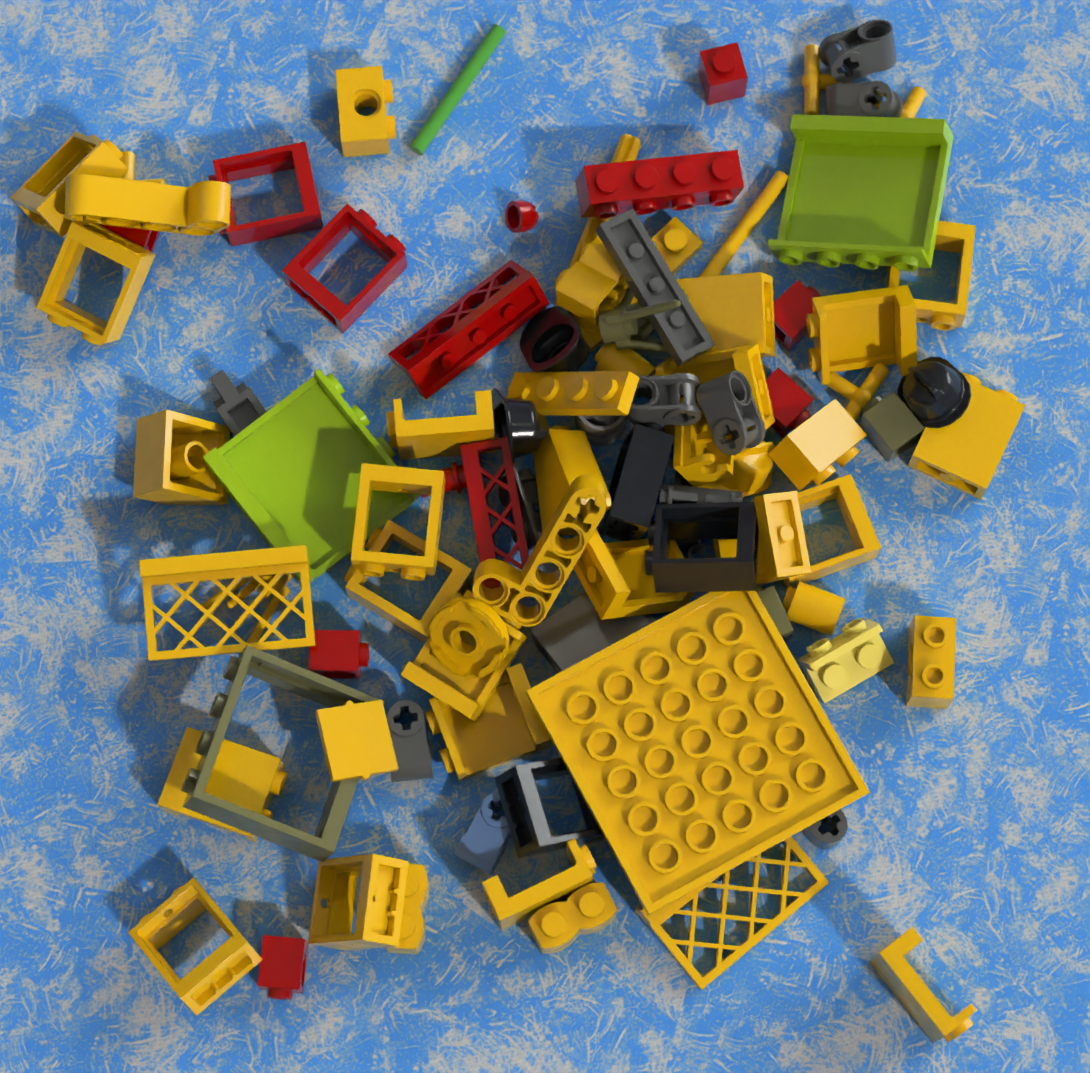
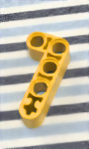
[64,174,231,236]
[472,474,607,627]

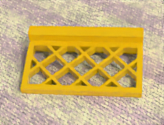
[139,545,316,661]
[634,836,829,990]

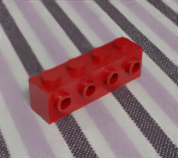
[575,150,744,219]

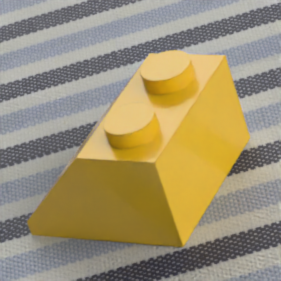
[133,409,230,505]

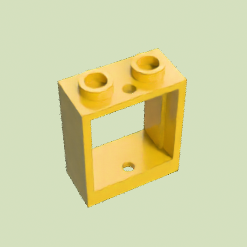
[10,132,129,238]
[36,221,156,345]
[885,221,976,331]
[351,463,446,581]
[782,474,881,590]
[344,520,473,643]
[308,854,409,950]
[128,877,263,1016]

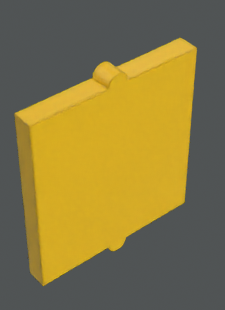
[315,699,399,782]

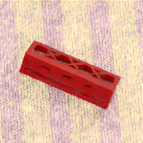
[388,260,550,399]
[460,436,530,599]

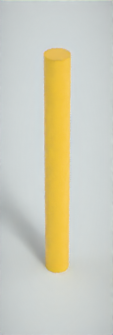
[699,170,789,277]

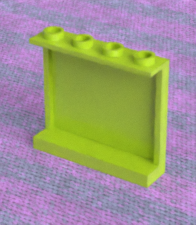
[767,114,954,272]
[203,368,420,587]

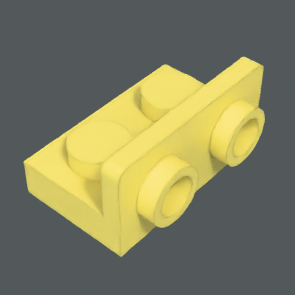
[798,618,894,704]

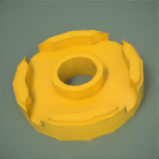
[428,597,509,678]

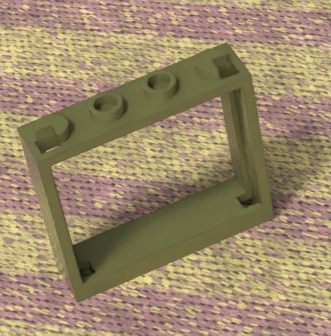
[181,645,385,862]

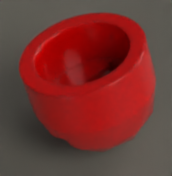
[505,200,539,233]

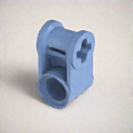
[454,791,511,875]

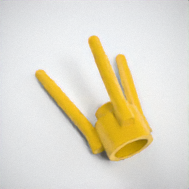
[202,574,293,643]

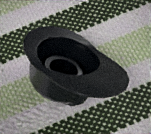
[520,306,589,372]
[897,357,971,429]
[491,388,549,465]

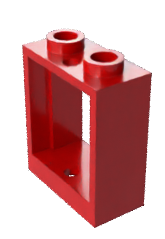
[208,141,324,247]
[282,204,407,333]

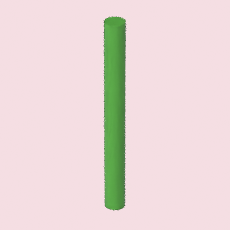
[409,24,506,156]

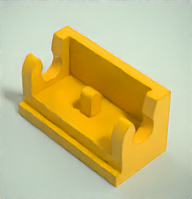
[673,396,734,487]

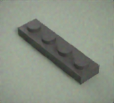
[595,208,715,367]

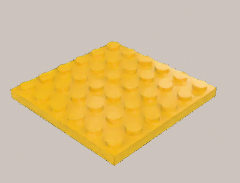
[526,591,870,915]

